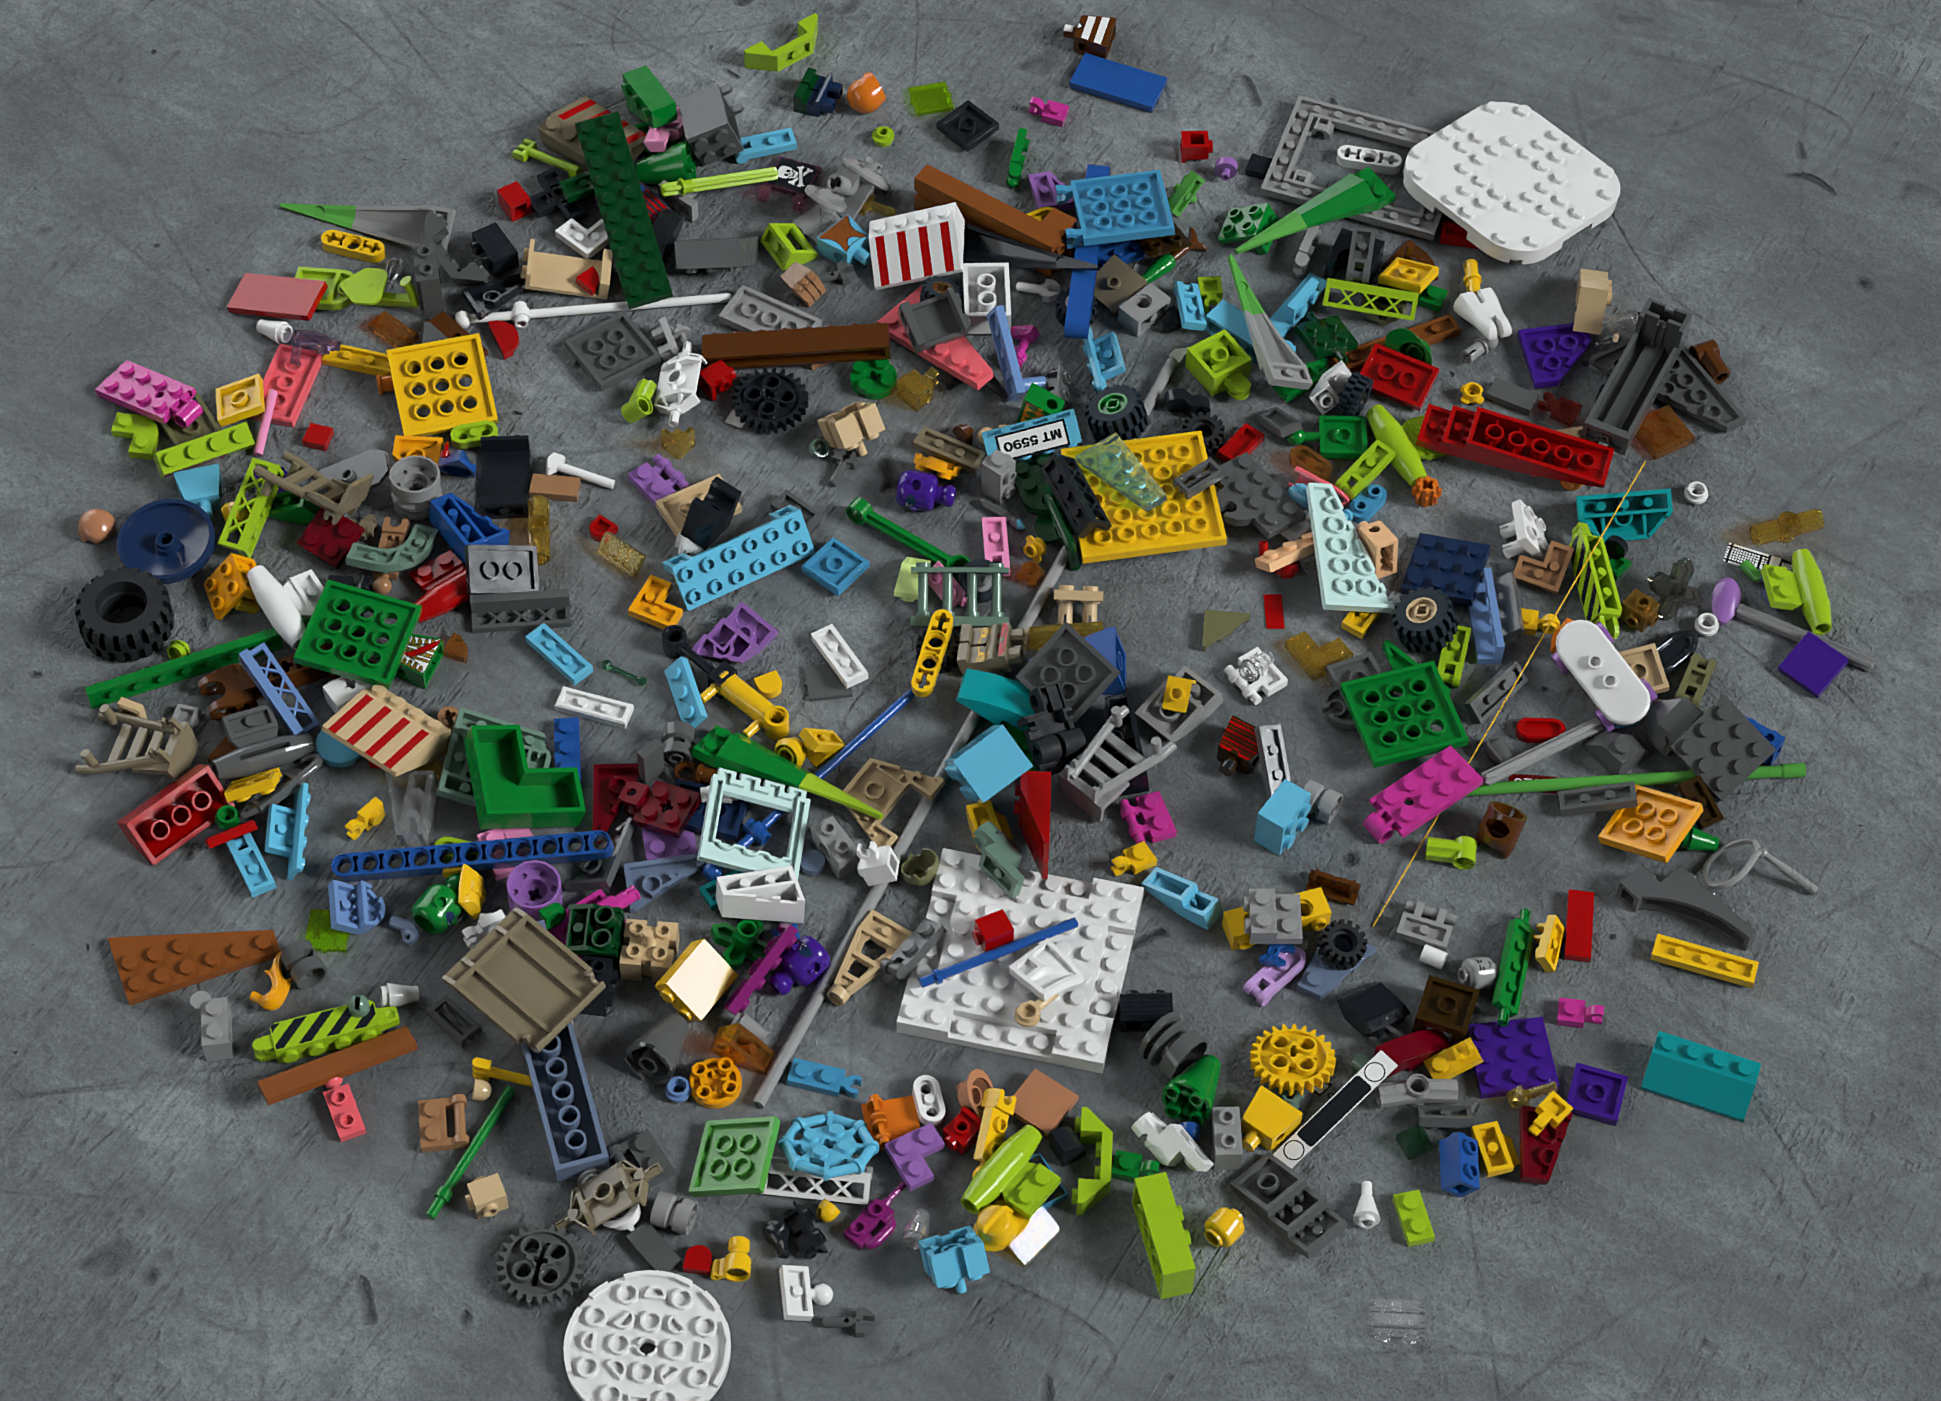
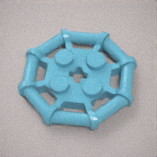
[777,1110,879,1181]

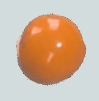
[847,72,886,114]

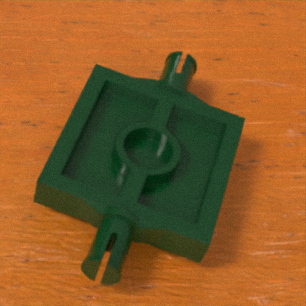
[1295,311,1358,364]

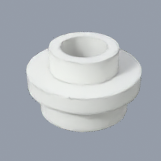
[1684,482,1708,504]
[1694,613,1719,636]

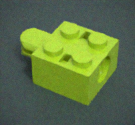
[1185,329,1252,401]

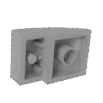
[1135,666,1223,742]

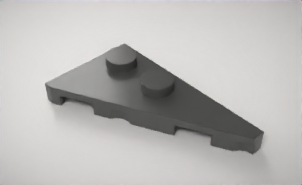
[563,818,636,892]

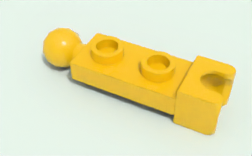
[972,1088,1016,1179]

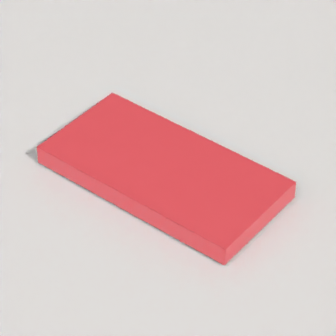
[249,343,324,428]

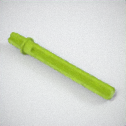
[660,167,779,197]

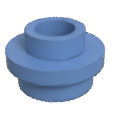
[665,1076,692,1103]

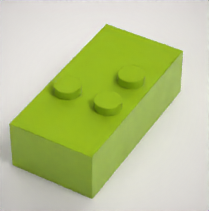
[1132,1172,1196,1300]

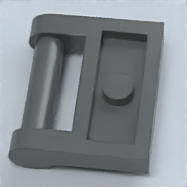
[607,1129,675,1189]

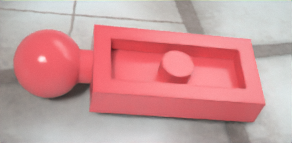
[323,1077,366,1142]

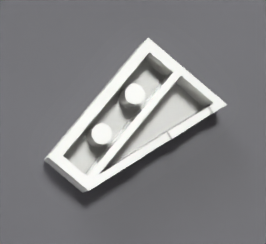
[716,866,805,923]

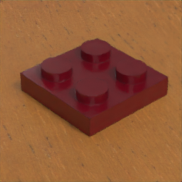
[297,508,365,570]

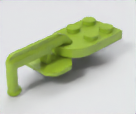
[294,267,420,310]

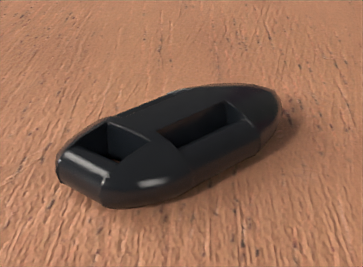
[1655,630,1698,675]

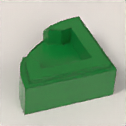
[1609,558,1632,581]

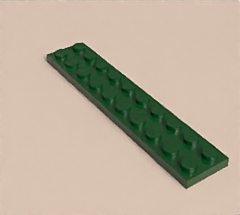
[575,111,673,310]

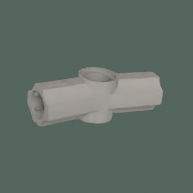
[1375,1074,1458,1108]

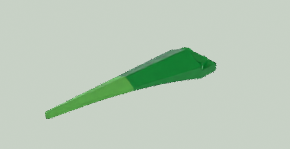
[1235,166,1395,254]

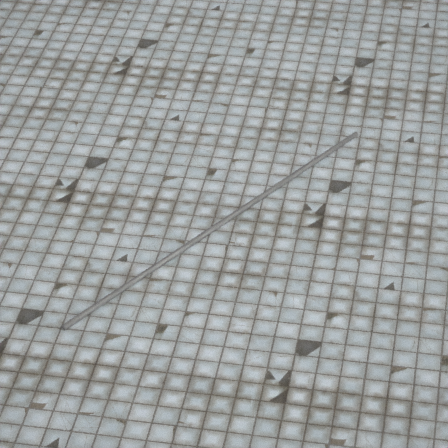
[752,357,1178,1109]

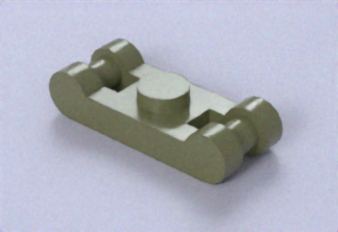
[1674,652,1718,707]

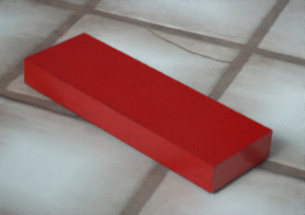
[1564,889,1594,962]

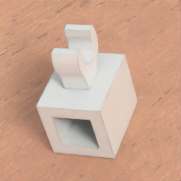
[856,841,899,886]

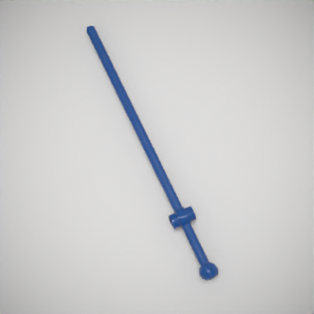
[702,690,915,881]

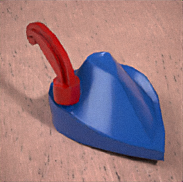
[438,441,477,478]

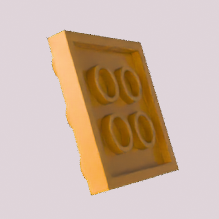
[1598,784,1703,864]

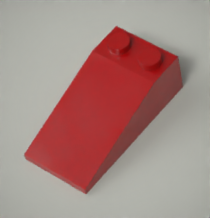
[1014,771,1051,879]

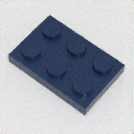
[666,779,750,841]

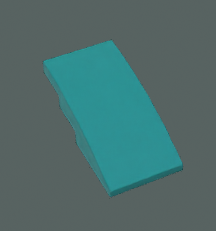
[956,668,1036,731]

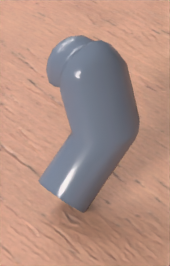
[389,915,419,946]

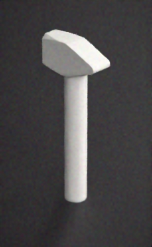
[546,452,615,489]

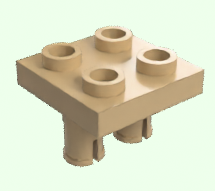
[1053,585,1104,626]

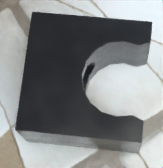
[1324,228,1385,285]
[680,476,742,550]

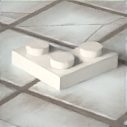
[555,218,609,259]

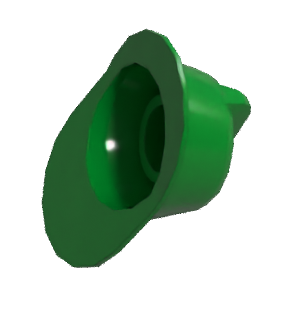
[1385,328,1432,365]

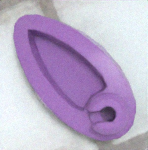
[1711,577,1741,626]

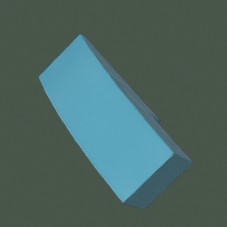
[1141,867,1223,930]

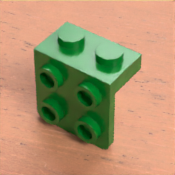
[1218,203,1279,255]

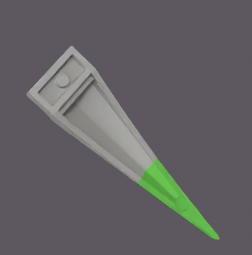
[279,203,456,255]
[1228,254,1313,390]

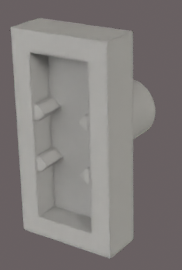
[658,180,698,222]

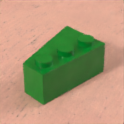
[621,65,678,129]

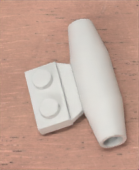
[247,565,324,650]

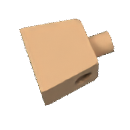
[1356,521,1398,579]

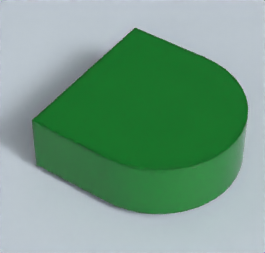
[539,902,566,931]

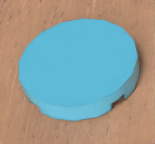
[315,730,363,768]

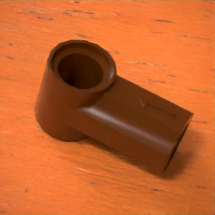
[1689,339,1731,385]

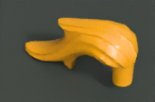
[249,951,293,1011]

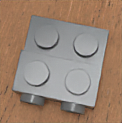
[1243,889,1303,944]

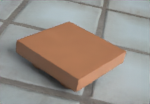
[1012,1069,1079,1138]

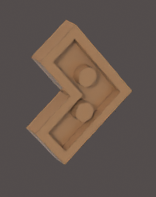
[1513,540,1574,595]

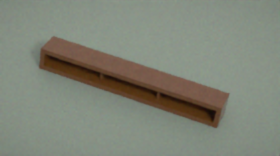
[702,322,891,369]

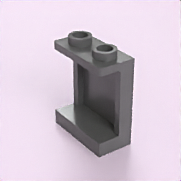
[898,287,971,354]

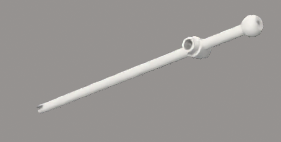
[455,293,733,329]

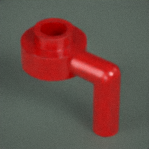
[1258,541,1299,579]

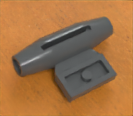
[211,703,314,780]

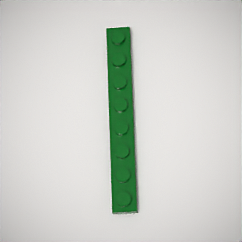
[85,628,284,709]

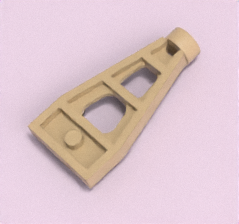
[827,909,913,1006]

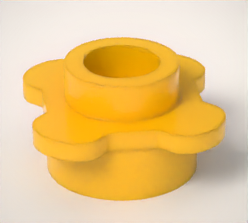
[1460,382,1484,404]
[1023,535,1047,563]

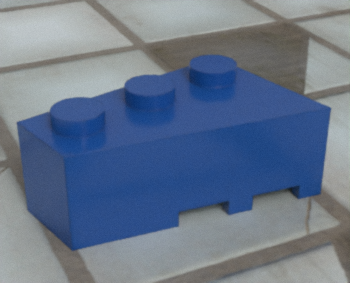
[429,492,510,565]

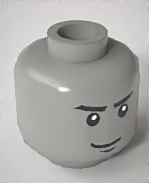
[1458,957,1499,991]

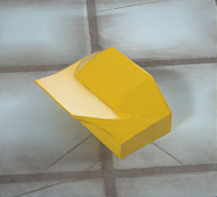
[966,800,1013,852]
[1471,1121,1520,1178]

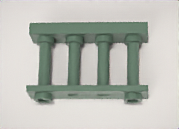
[911,563,1009,628]

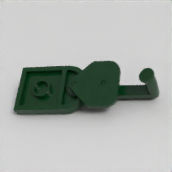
[1015,452,1082,571]

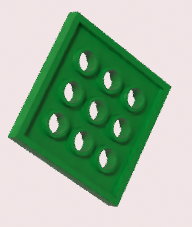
[293,580,422,689]
[1339,661,1469,768]

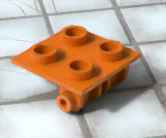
[861,1094,921,1151]

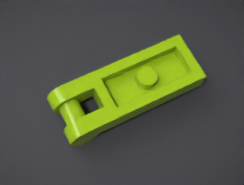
[1335,439,1396,501]
[1438,625,1472,688]

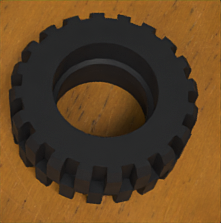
[75,567,174,663]

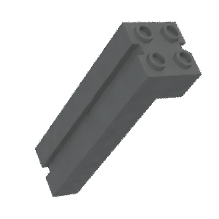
[1580,298,1693,456]

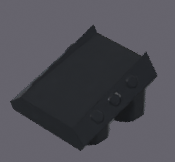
[1337,982,1411,1039]

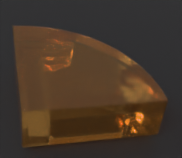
[443,632,468,663]

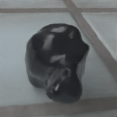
[763,1219,790,1259]

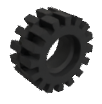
[1182,412,1225,456]
[916,626,960,673]
[1317,919,1368,970]

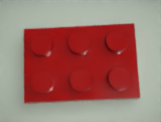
[1360,343,1439,411]

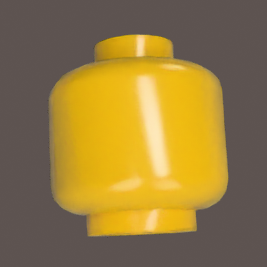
[1204,1207,1245,1248]

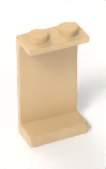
[521,239,613,300]

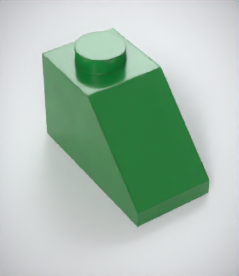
[268,491,321,525]

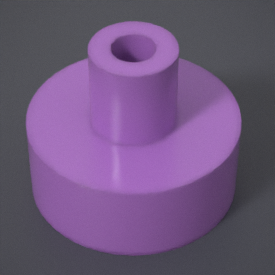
[1215,157,1238,181]

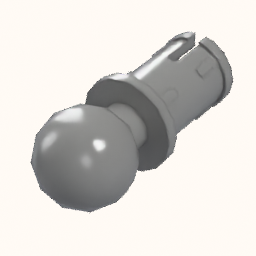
[1461,335,1498,364]

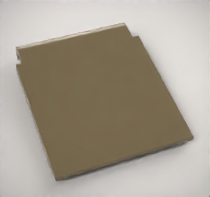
[442,907,606,1053]

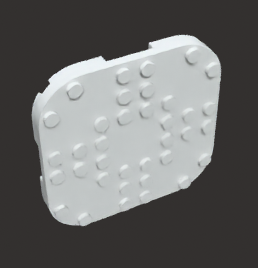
[1403,101,1620,264]

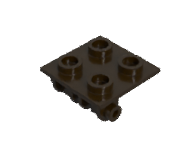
[1136,222,1192,259]

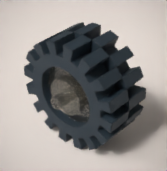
[1337,372,1373,416]

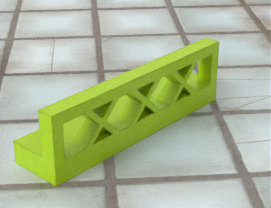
[1323,278,1419,321]
[218,458,285,558]

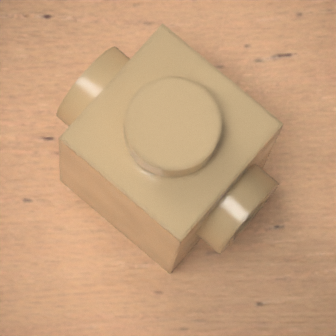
[465,1173,509,1219]

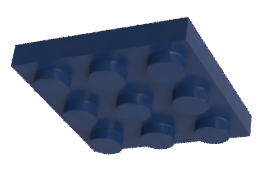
[1401,533,1491,606]

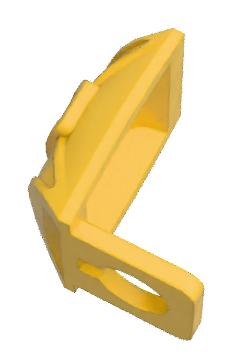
[442,864,486,919]

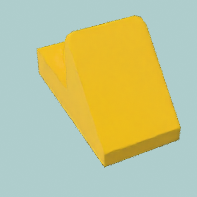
[799,728,846,767]

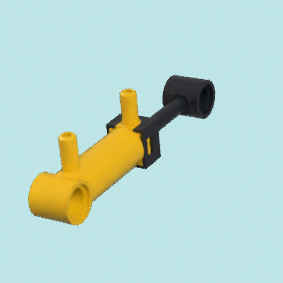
[662,625,790,740]

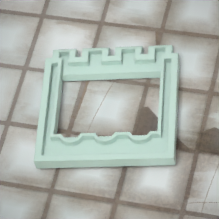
[697,767,811,880]

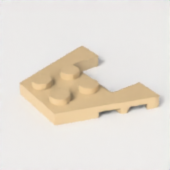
[843,758,945,848]

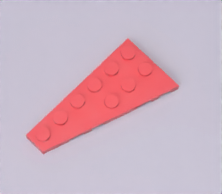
[877,285,993,390]

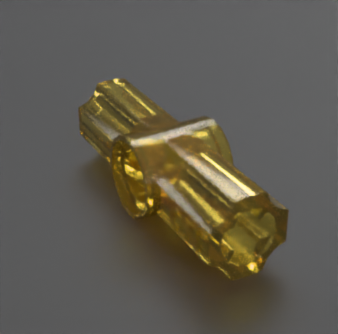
[527,495,551,566]
[1749,508,1825,546]

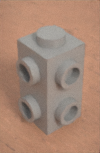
[981,449,1016,505]

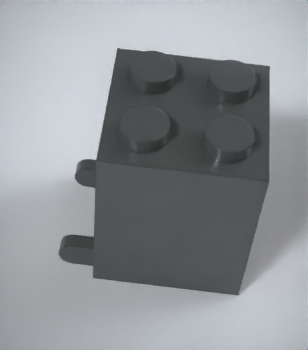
[677,84,744,166]

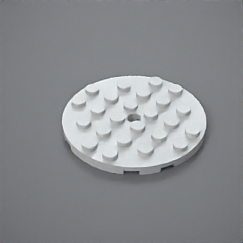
[563,1270,731,1401]

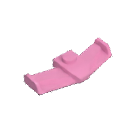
[643,106,685,152]

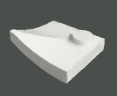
[1009,938,1084,1002]

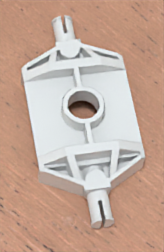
[654,341,707,427]

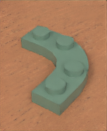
[346,524,439,574]

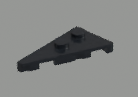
[462,273,526,320]

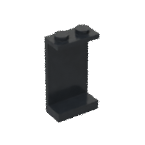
[479,435,530,519]

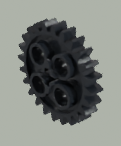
[732,367,808,434]

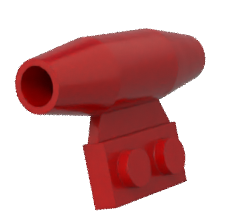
[409,550,470,624]

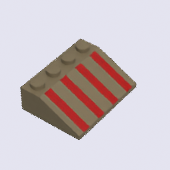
[538,96,647,172]

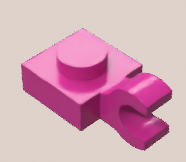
[1028,97,1069,127]
[1557,997,1604,1028]

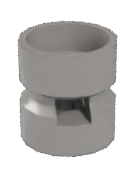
[1304,779,1343,824]
[650,1191,698,1235]

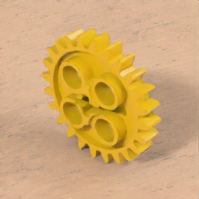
[1249,1024,1336,1096]

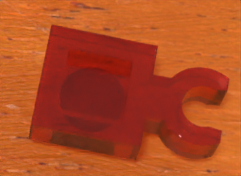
[1537,392,1583,427]

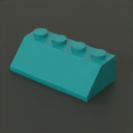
[1640,1031,1762,1122]

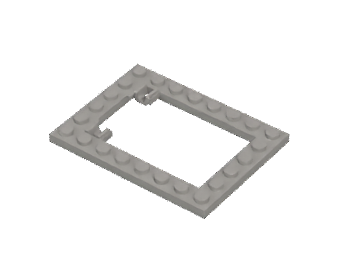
[1260,95,1444,241]

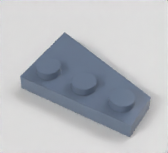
[1296,937,1377,1001]

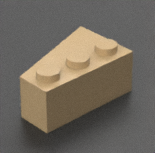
[1573,268,1612,335]

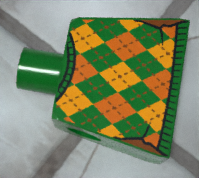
[1016,383,1065,423]

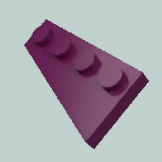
[723,923,799,1015]

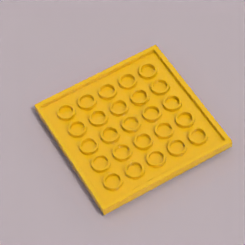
[1061,431,1227,564]

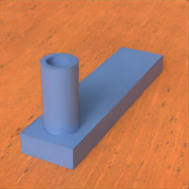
[987,305,1047,402]

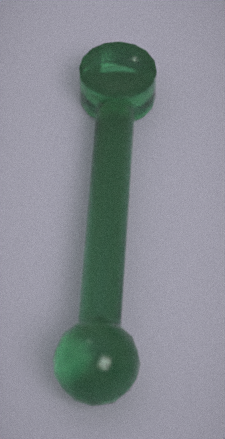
[602,660,647,686]

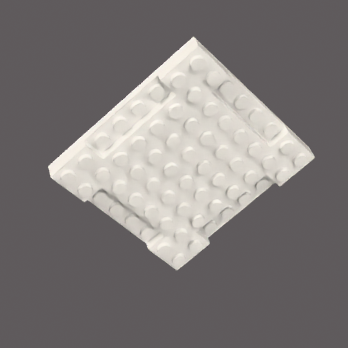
[897,848,1144,1074]

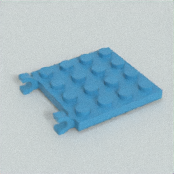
[1055,170,1175,249]

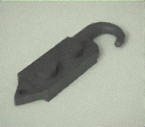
[240,753,323,819]

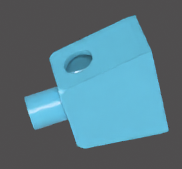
[173,464,223,519]

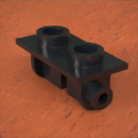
[784,1201,828,1259]

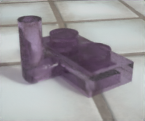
[290,330,341,365]

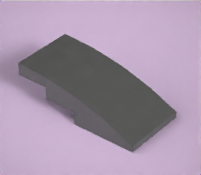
[1230,1152,1348,1259]

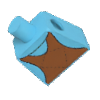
[817,214,871,266]

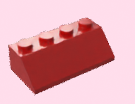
[116,764,236,866]

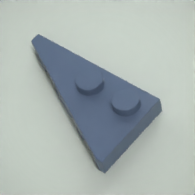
[623,853,706,913]

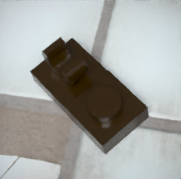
[1676,775,1724,831]

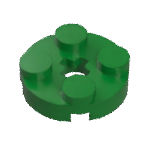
[850,359,897,400]

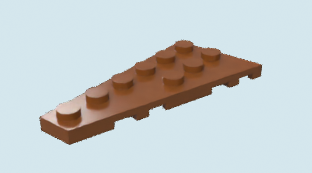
[108,930,281,1006]

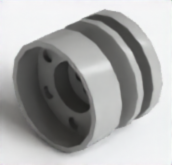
[389,456,442,520]

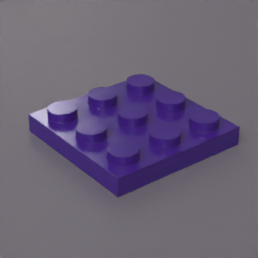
[1466,1017,1560,1099]

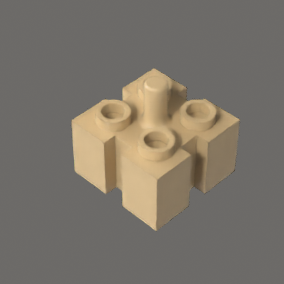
[817,401,885,457]
[619,919,680,982]

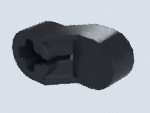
[1164,388,1211,418]

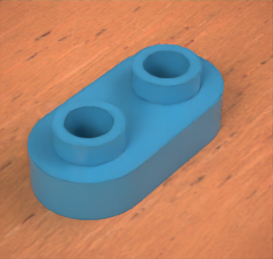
[1348,484,1387,523]

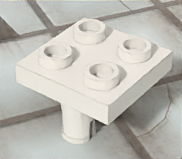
[1499,499,1549,562]

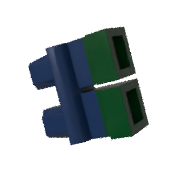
[793,67,843,117]

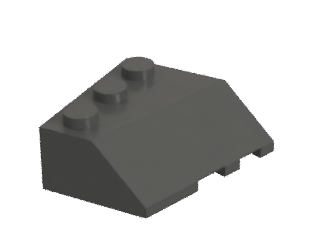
[675,236,761,273]

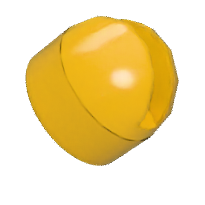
[816,1199,840,1223]

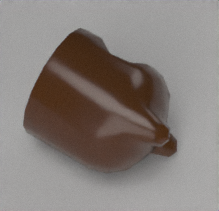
[1475,801,1527,859]

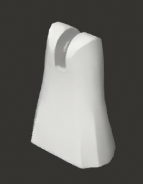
[1453,287,1512,341]

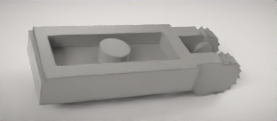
[1292,225,1323,279]

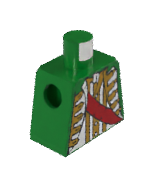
[384,634,445,689]

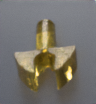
[859,193,896,217]
[1506,1081,1558,1108]

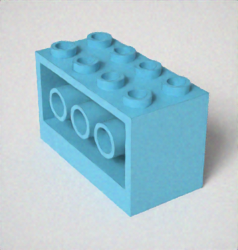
[944,725,1033,803]

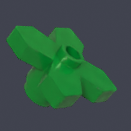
[710,919,767,971]

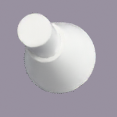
[1353,1181,1380,1229]

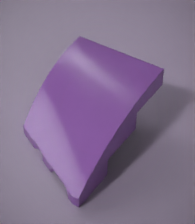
[692,601,779,664]

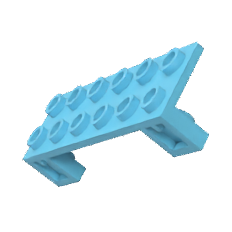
[662,505,815,611]

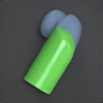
[1739,559,1764,583]

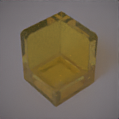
[661,427,695,460]

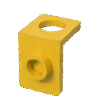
[1162,675,1196,713]

